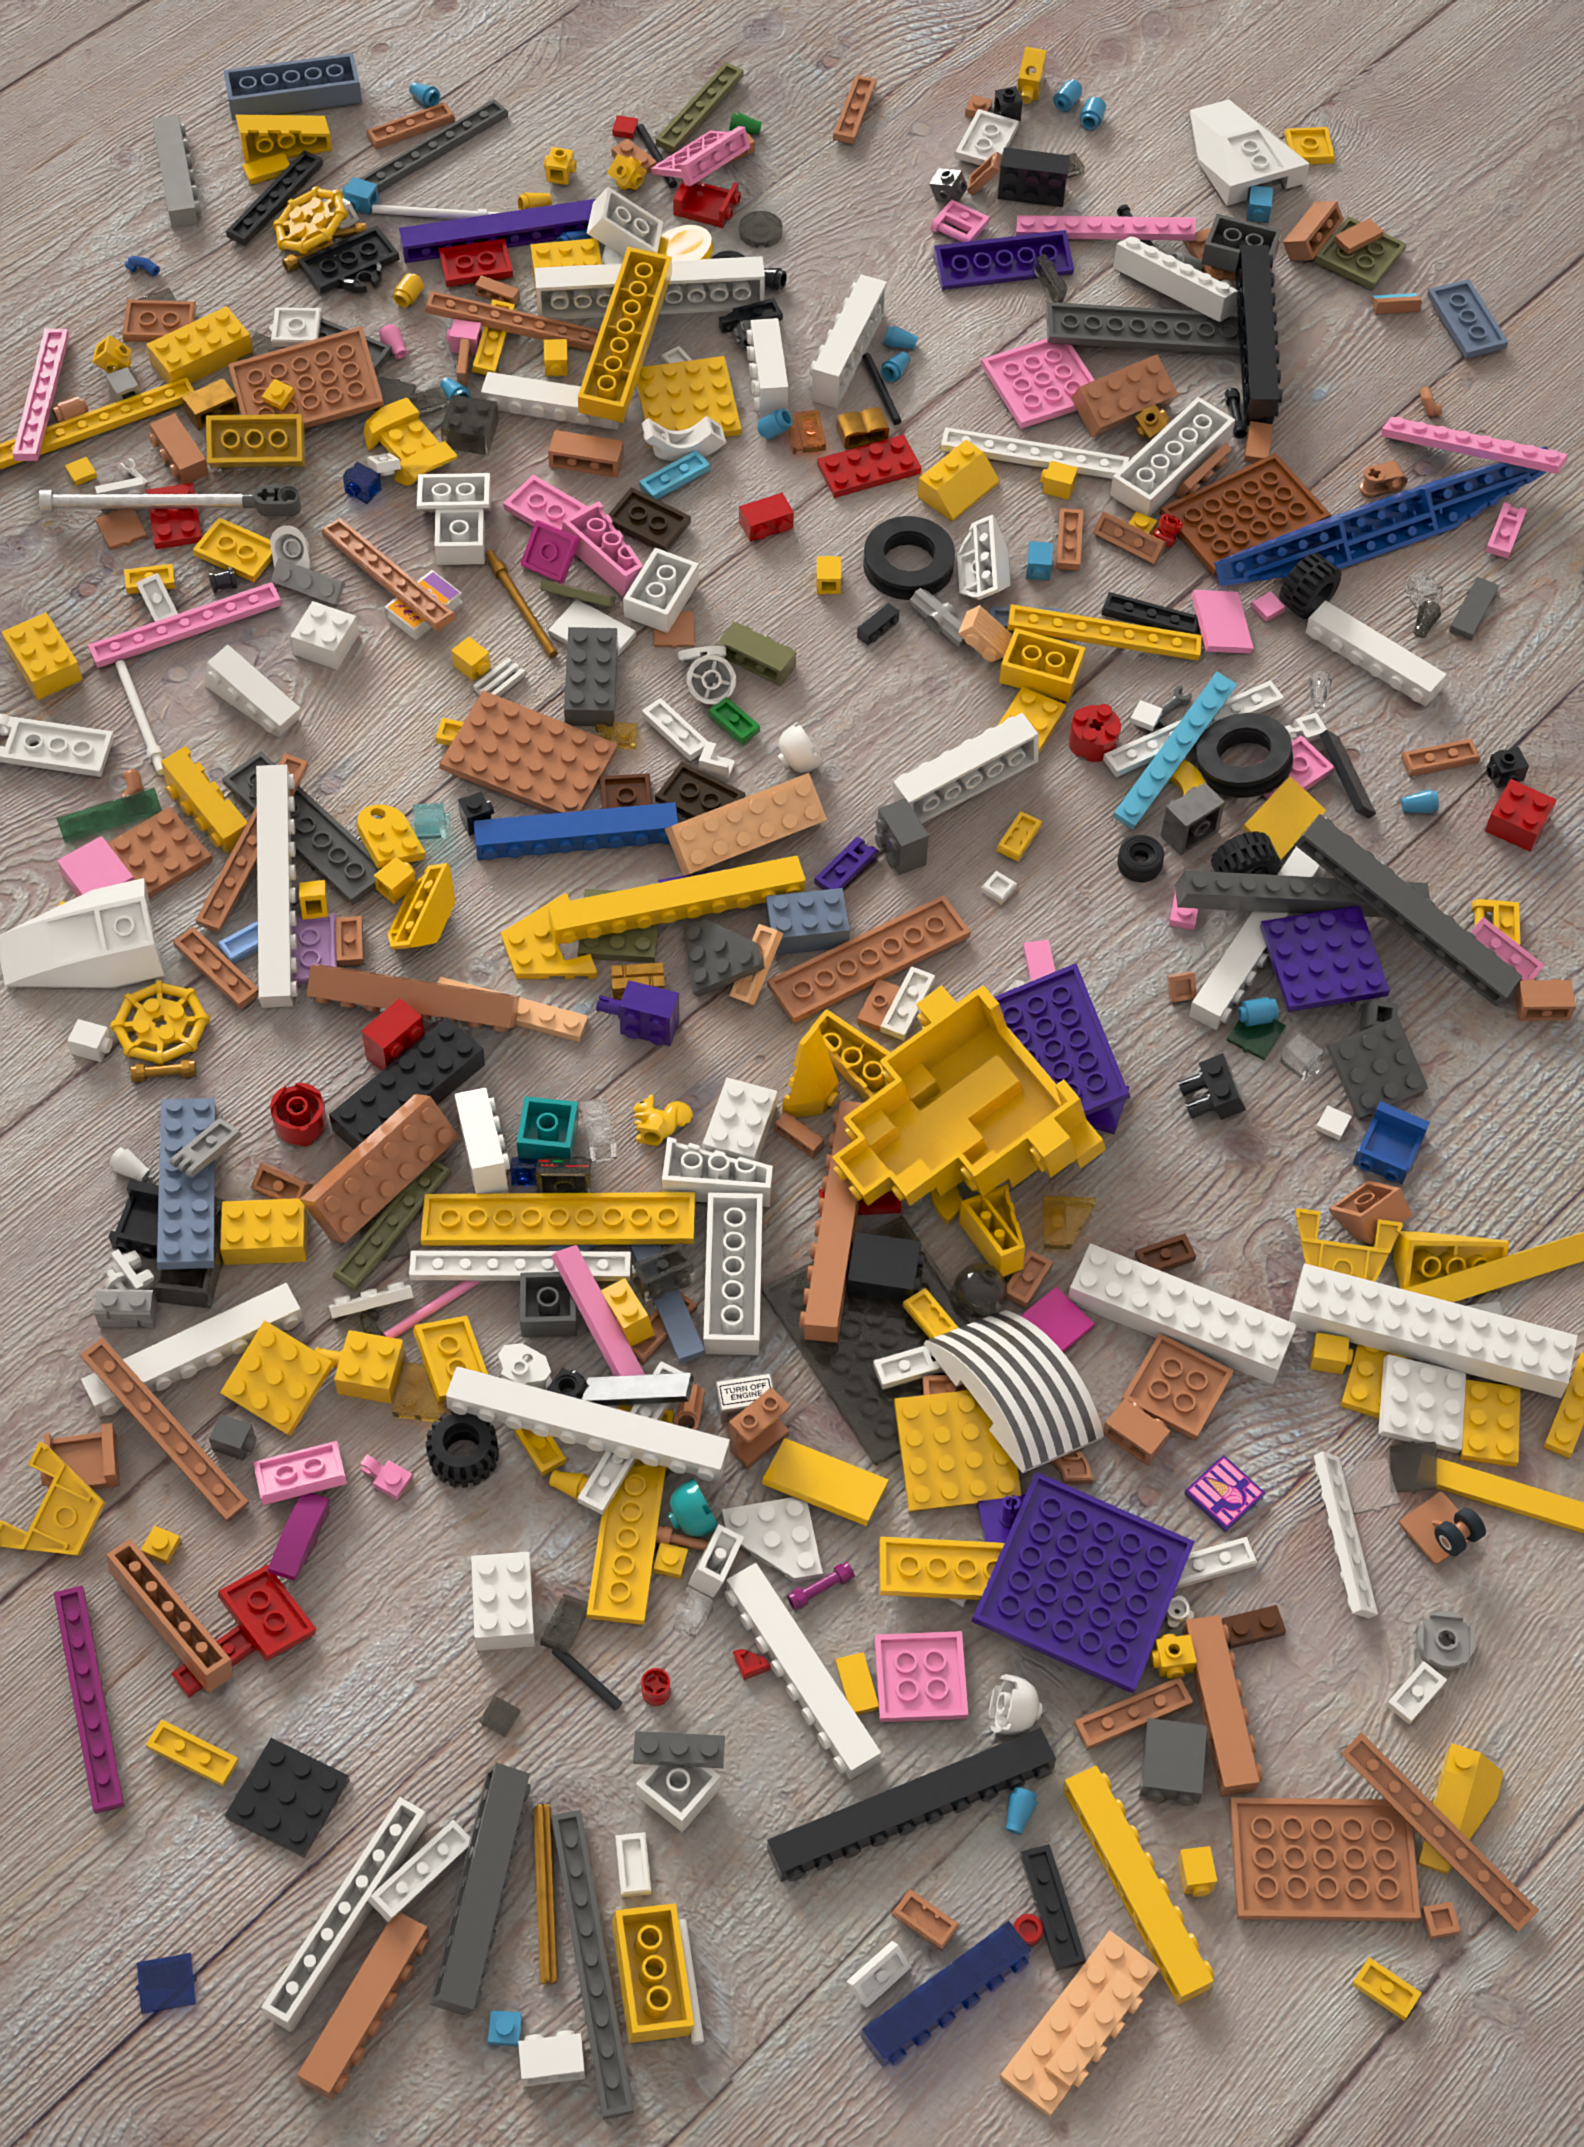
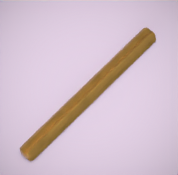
[533,1804,558,1985]

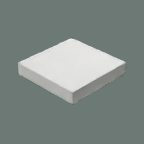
[271,308,322,347]

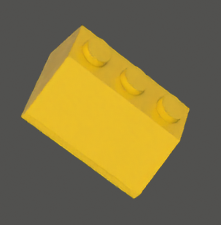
[918,440,999,522]

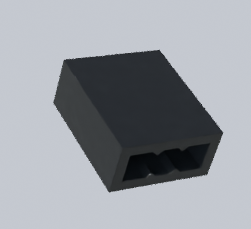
[847,1232,925,1301]

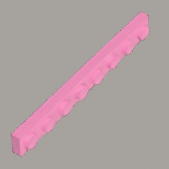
[1016,215,1196,241]
[12,329,69,461]
[1382,417,1567,474]
[88,582,282,668]

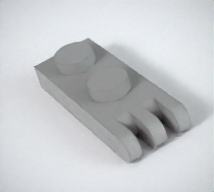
[170,1118,240,1178]

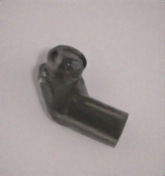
[359,1308,385,1337]

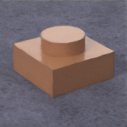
[965,95,993,118]
[1167,971,1197,1003]
[1421,1901,1461,1940]

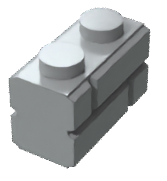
[94,1289,157,1328]

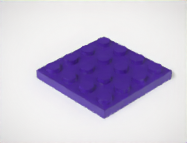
[1260,906,1390,1012]

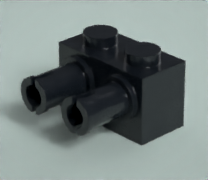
[1177,1053,1246,1120]

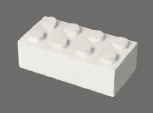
[746,318,788,418]

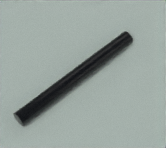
[636,124,677,188]
[862,353,902,425]

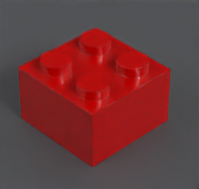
[1485,779,1557,852]
[361,998,425,1071]

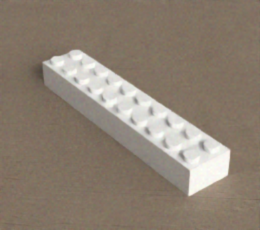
[535,256,765,320]
[1289,1263,1578,1398]

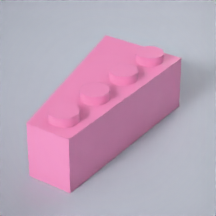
[562,501,643,597]

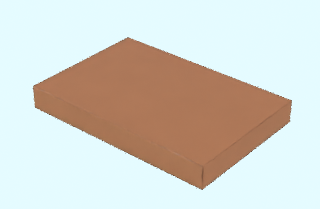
[122,299,197,342]

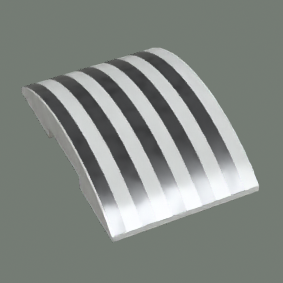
[924,1310,1104,1473]

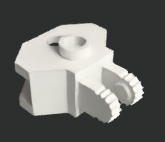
[498,1343,552,1390]

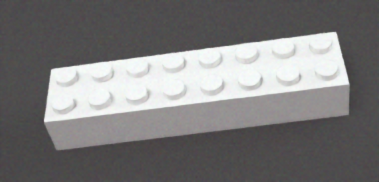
[1068,1243,1297,1384]

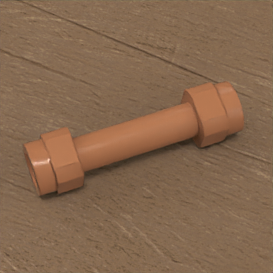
[656,1526,710,1551]

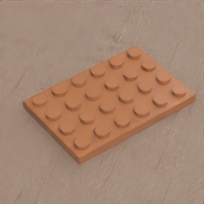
[228,326,385,429]
[440,690,618,814]
[1229,1797,1421,1922]

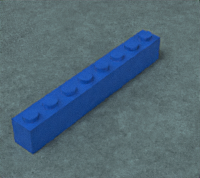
[474,802,678,860]

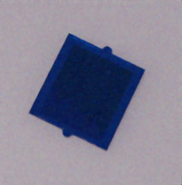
[136,1953,197,2014]

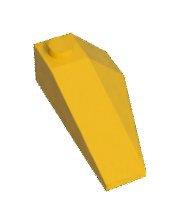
[782,1024,840,1118]
[1393,1231,1509,1289]
[1418,1743,1504,1874]

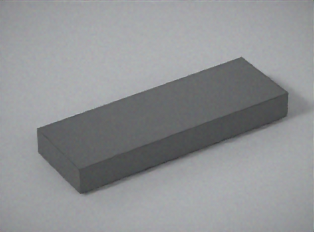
[1449,576,1499,640]

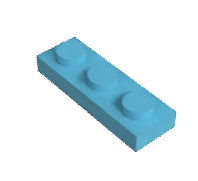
[639,450,710,499]

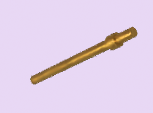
[485,550,558,658]

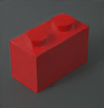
[739,492,794,542]

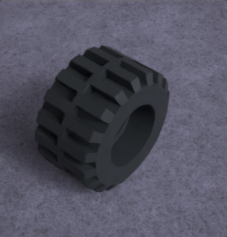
[1279,553,1342,619]
[1211,831,1282,875]
[426,1411,499,1488]

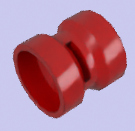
[1152,514,1183,547]
[641,1668,671,1706]

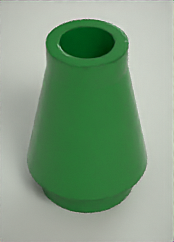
[729,112,762,135]

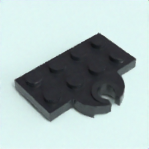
[298,226,400,294]

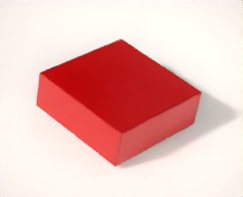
[612,115,638,139]

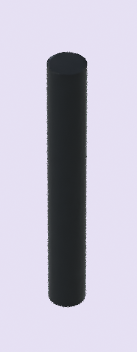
[552,1645,623,1711]

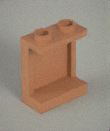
[729,1387,790,1469]
[41,1423,120,1490]

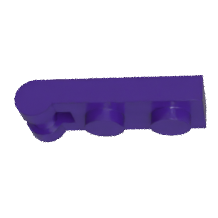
[814,837,879,890]

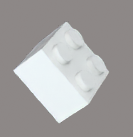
[435,508,485,565]
[290,601,359,670]
[636,1765,721,1833]

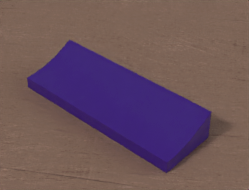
[932,230,1074,290]

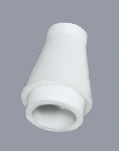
[109,1147,151,1182]

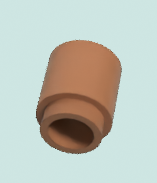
[51,396,89,423]

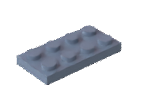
[1427,279,1508,359]

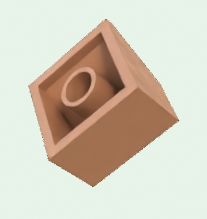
[1329,1180,1412,1244]

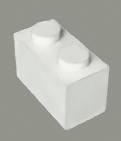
[518,2030,585,2087]

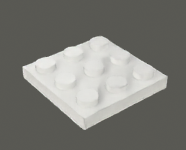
[1378,1354,1466,1453]

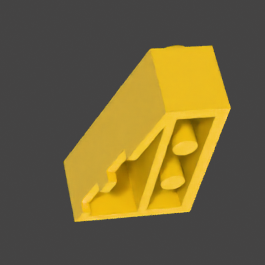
[959,1184,1025,1278]

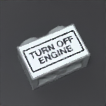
[715,1372,774,1424]

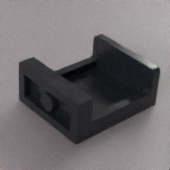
[109,1179,159,1259]

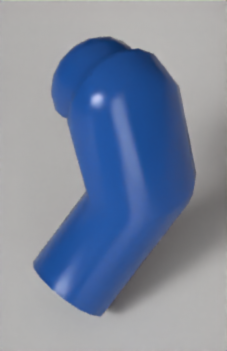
[125,255,160,276]

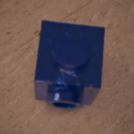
[343,461,382,504]

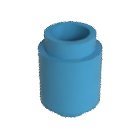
[1053,79,1082,111]
[1080,97,1107,130]
[757,409,793,440]
[1238,997,1279,1027]

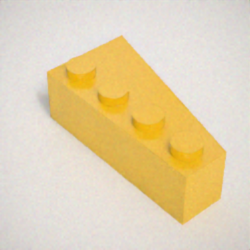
[161,746,248,854]

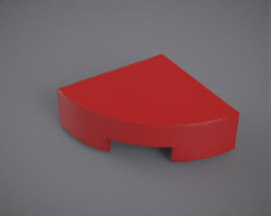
[733,1649,771,1681]

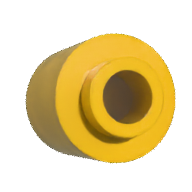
[393,274,424,308]

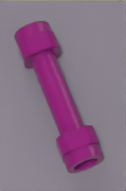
[787,1562,855,1610]

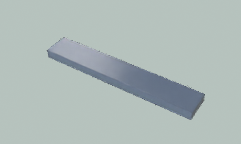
[629,1244,705,1364]

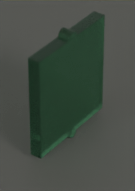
[1226,1019,1286,1060]

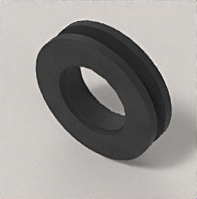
[863,516,955,600]
[1197,713,1293,798]

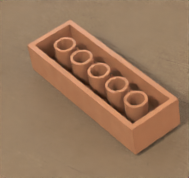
[300,1094,459,1243]

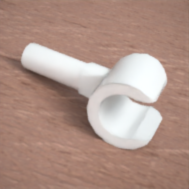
[118,458,148,486]

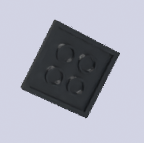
[225,1738,350,1858]

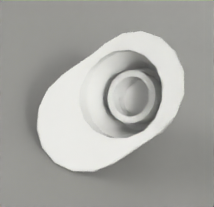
[270,526,310,569]

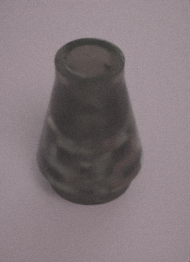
[1413,601,1441,638]

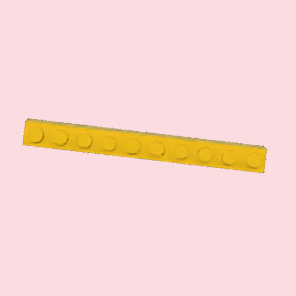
[548,856,806,944]

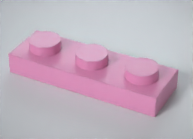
[1471,917,1545,981]

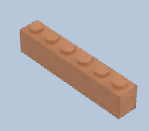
[106,1539,233,1693]
[1183,1615,1262,1797]
[297,1912,431,2101]

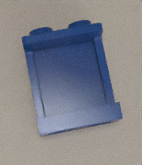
[1353,1101,1430,1185]

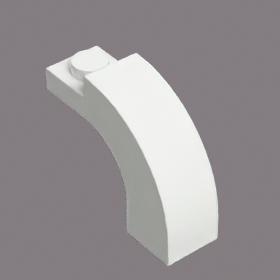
[642,416,726,462]

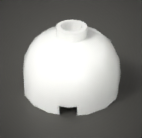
[687,655,736,704]
[777,722,824,773]
[989,1674,1042,1736]

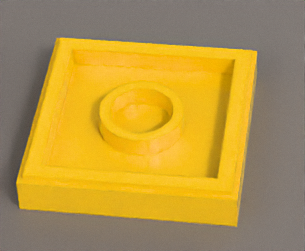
[1284,127,1335,165]

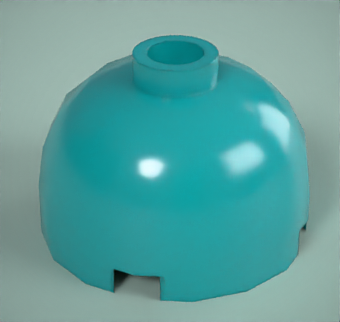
[667,1478,718,1537]

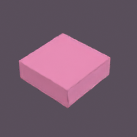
[1251,591,1286,622]

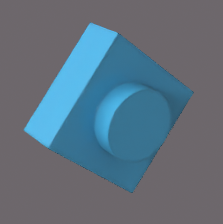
[488,2011,522,2047]

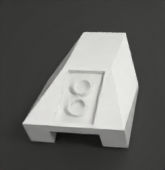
[1189,99,1309,206]

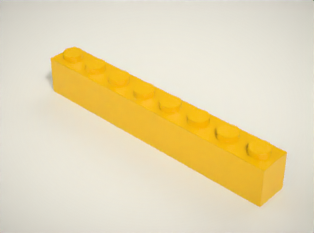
[1062,1765,1215,2005]

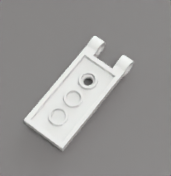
[0,714,114,777]

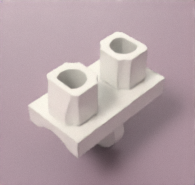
[105,1250,155,1290]

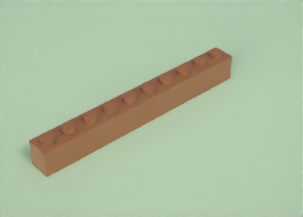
[799,1101,863,1343]

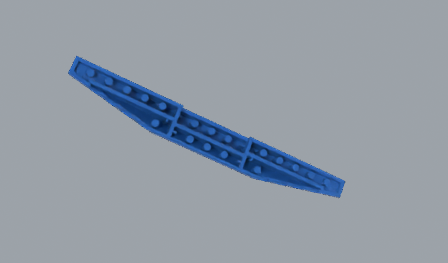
[1214,447,1548,586]

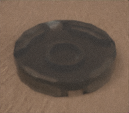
[739,211,783,248]

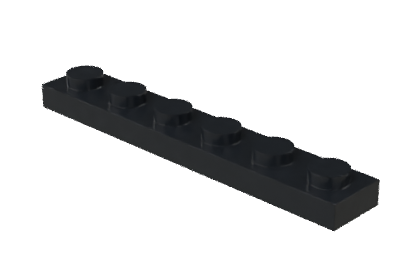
[226,150,323,246]

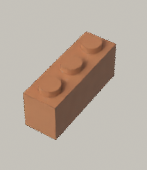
[1283,201,1344,261]
[149,413,209,484]
[548,430,624,478]

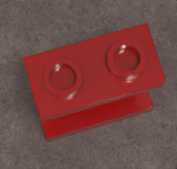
[673,180,741,228]

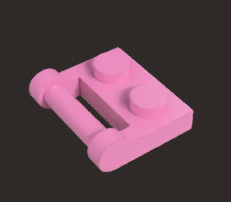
[931,200,990,242]

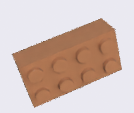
[1071,354,1178,438]

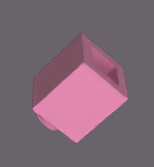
[446,319,482,355]

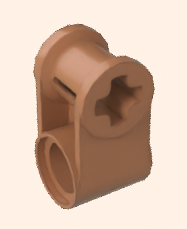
[1359,460,1408,498]

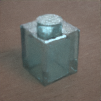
[413,803,451,840]

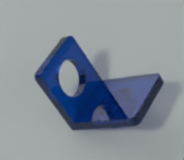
[510,1157,539,1186]

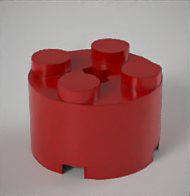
[1068,704,1121,762]
[270,1083,327,1147]

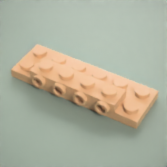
[1000,1931,1160,2117]

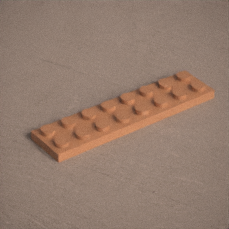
[767,895,971,1024]

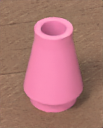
[379,324,408,359]

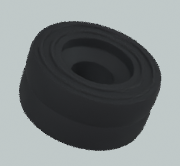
[1117,835,1164,883]

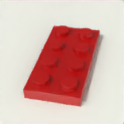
[817,434,922,498]

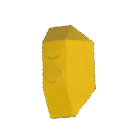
[387,863,456,950]

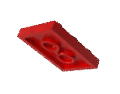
[438,239,513,287]
[146,483,202,550]
[218,1564,316,1662]

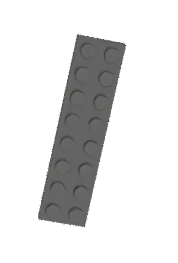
[222,751,382,905]

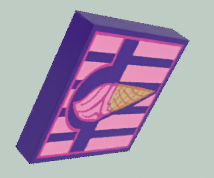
[1184,1455,1265,1532]

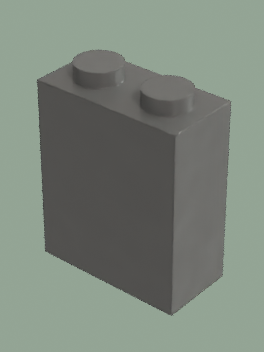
[1139,1718,1207,1806]

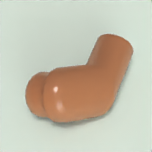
[1420,387,1442,417]

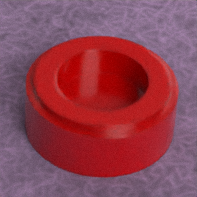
[1012,1914,1044,1947]

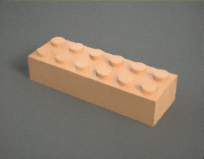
[665,773,827,876]

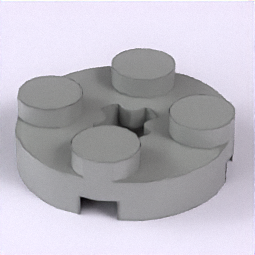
[1416,1611,1476,1670]

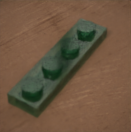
[56,787,162,843]

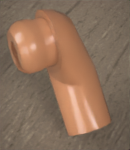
[120,769,143,805]

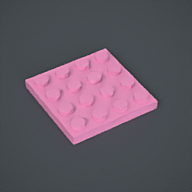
[981,338,1094,429]

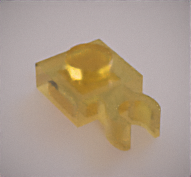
[594,722,638,749]

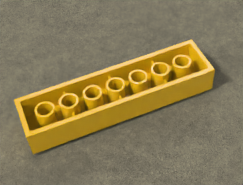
[578,247,672,423]

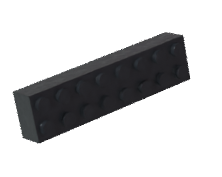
[1235,245,1282,426]

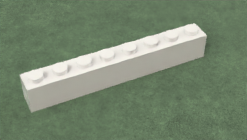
[81,1283,303,1418]
[724,1563,881,1780]
[262,1797,428,2033]

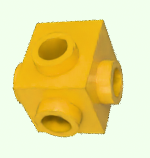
[544,147,577,185]
[607,154,647,191]
[92,335,132,374]
[1150,1634,1197,1679]

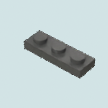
[633,1731,725,1769]

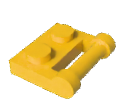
[1472,899,1520,945]

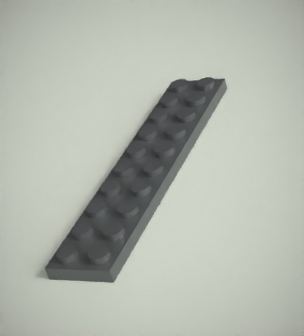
[1046,302,1240,354]

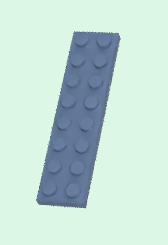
[157,1098,215,1270]

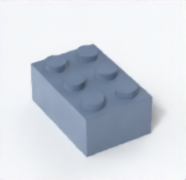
[766,888,850,955]

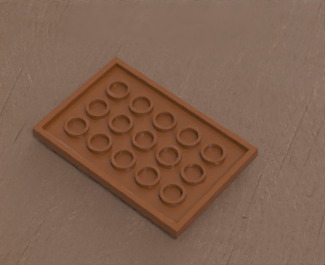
[1160,453,1331,577]

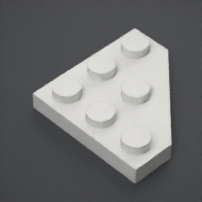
[722,1497,823,1583]

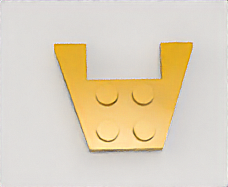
[501,893,598,979]
[1295,1208,1403,1282]
[0,1441,106,1556]

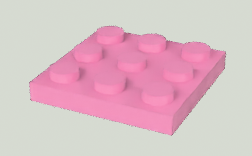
[874,1631,968,1722]

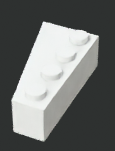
[205,644,300,738]
[455,1088,510,1194]
[662,1137,773,1207]

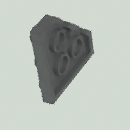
[683,919,765,997]

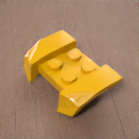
[363,397,458,486]

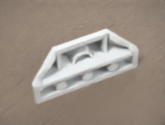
[957,514,1011,600]

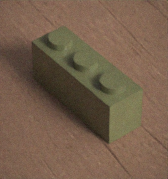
[718,621,796,686]

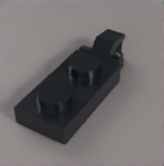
[719,298,783,333]

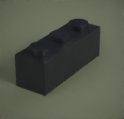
[857,603,899,646]

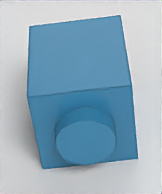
[1246,186,1273,223]
[1026,541,1053,581]

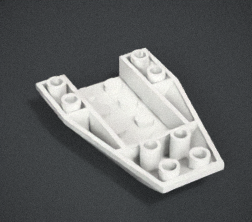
[0,878,165,988]

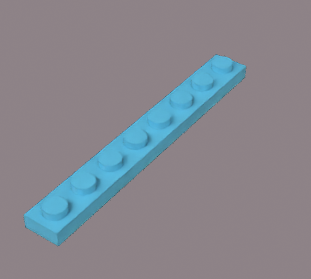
[1112,672,1238,830]

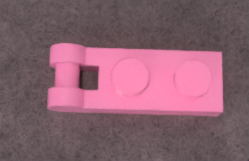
[1486,502,1527,559]

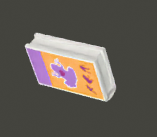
[384,570,463,640]

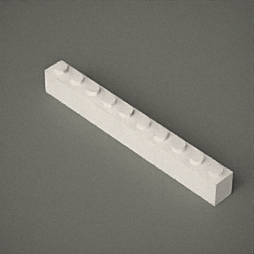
[256,764,298,1008]
[1189,847,1326,1030]
[446,1366,730,1481]

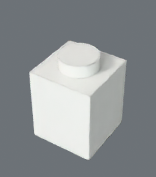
[67,1019,113,1062]

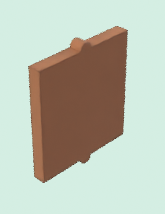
[95,509,147,550]
[654,611,694,649]

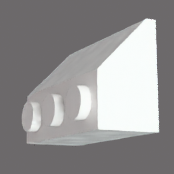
[417,473,491,512]

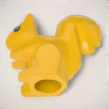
[633,1094,693,1146]

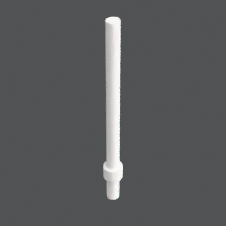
[372,204,499,219]
[115,660,164,775]

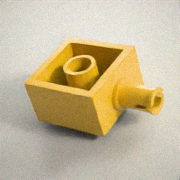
[315,1330,406,1404]

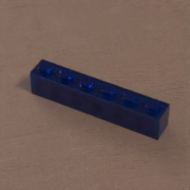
[861,1921,1032,2068]

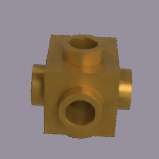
[1135,404,1170,442]

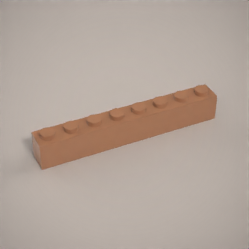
[306,964,520,1032]

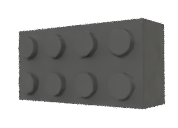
[564,627,618,727]

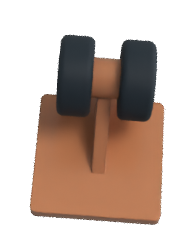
[1399,1491,1486,1565]

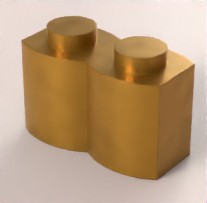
[836,407,890,449]

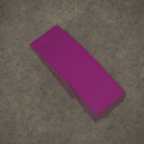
[268,1493,330,1581]

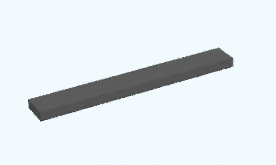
[359,99,508,193]

